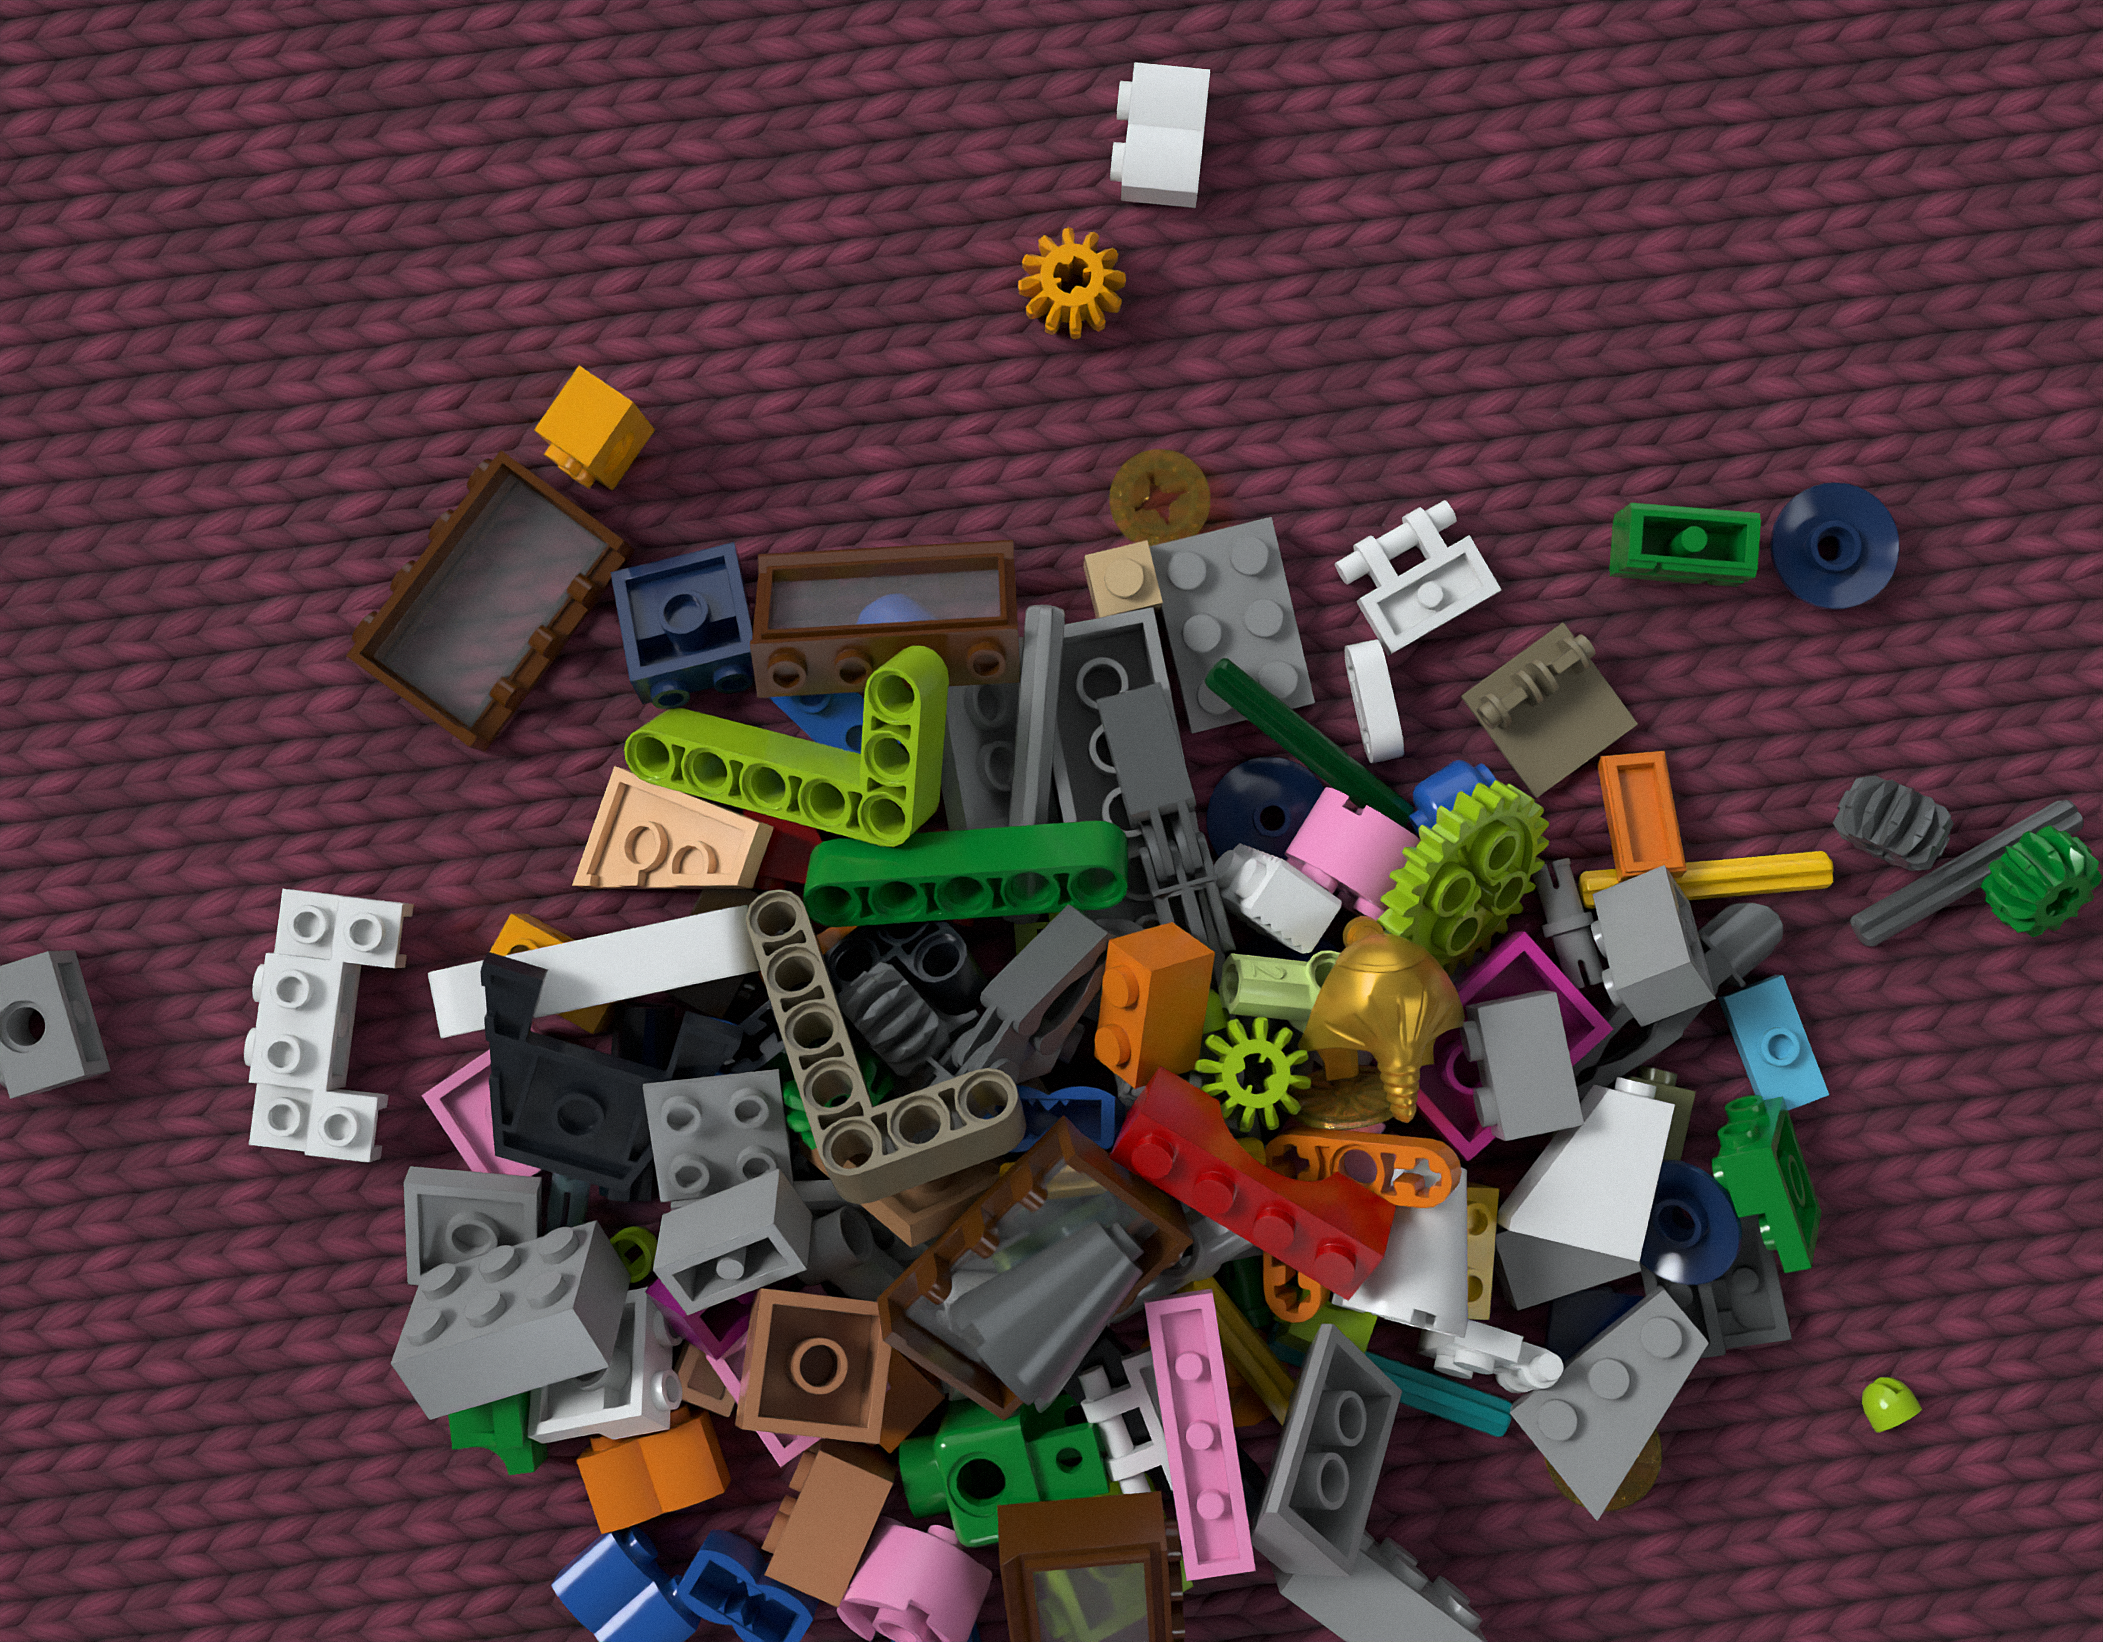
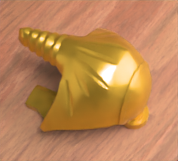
[1298,916,1465,1123]

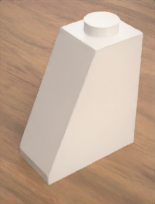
[1497,1077,1675,1262]

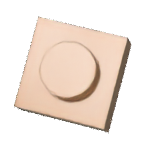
[674,1340,735,1417]

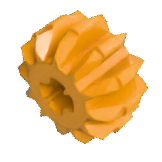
[1018,227,1126,340]

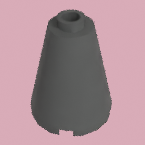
[949,1219,1145,1413]

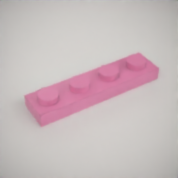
[1144,1289,1256,1581]

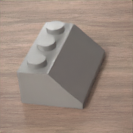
[1250,1324,1402,1578]

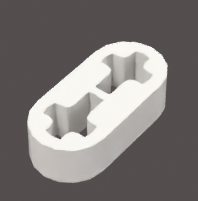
[1345,639,1404,763]

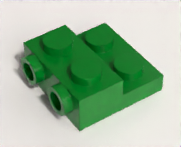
[1712,1095,1822,1273]

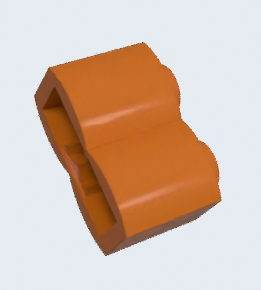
[576,1403,731,1534]

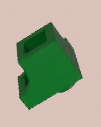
[448,1390,548,1475]

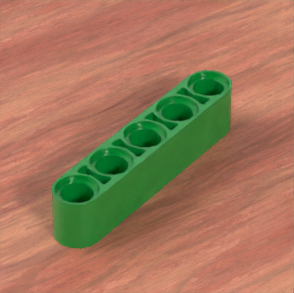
[803,820,1128,927]

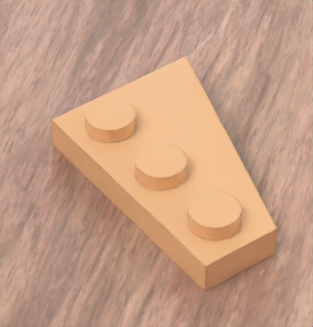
[572,766,774,889]

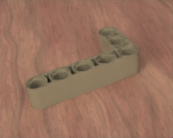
[746,889,1026,1204]

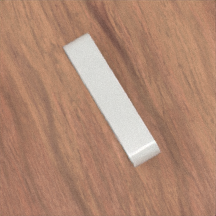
[428,905,760,1038]

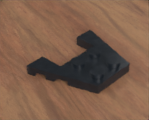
[480,952,744,1193]

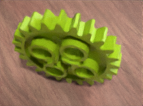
[1377,780,1549,976]

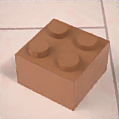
[735,1288,892,1444]
[761,1438,899,1608]

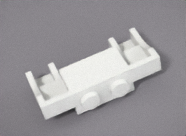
[244,889,414,1162]

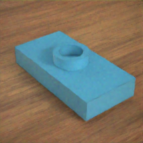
[1718,975,1829,1111]

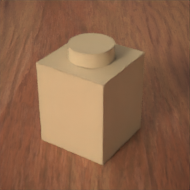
[1083,540,1163,618]

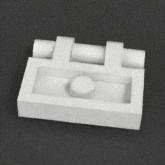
[1335,500,1501,656]
[1416,1319,1563,1393]
[1077,1345,1173,1494]

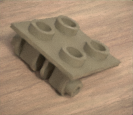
[1460,623,1638,798]

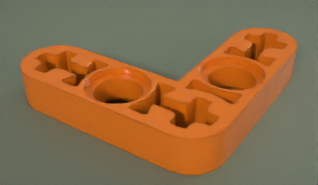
[1263,1126,1462,1323]

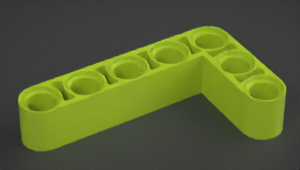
[624,646,949,847]

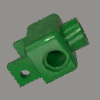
[899,1389,1110,1547]

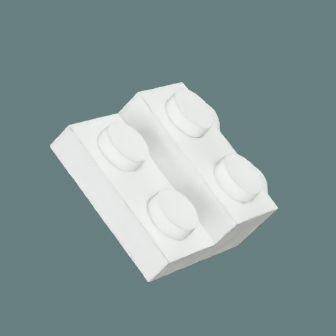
[528,1287,683,1444]

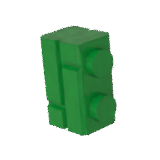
[1609,503,1761,587]

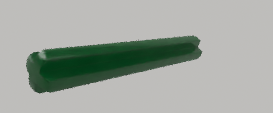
[1204,658,1415,828]

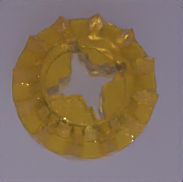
[1109,449,1210,547]

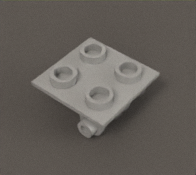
[643,1069,794,1202]

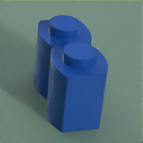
[983,1085,1126,1159]
[551,1526,702,1642]
[676,1529,820,1642]

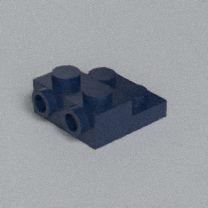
[611,542,755,709]

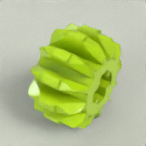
[1194,1017,1311,1132]

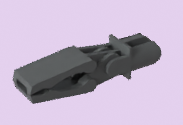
[1096,682,1236,954]
[1572,903,1783,1101]
[910,904,1118,1144]

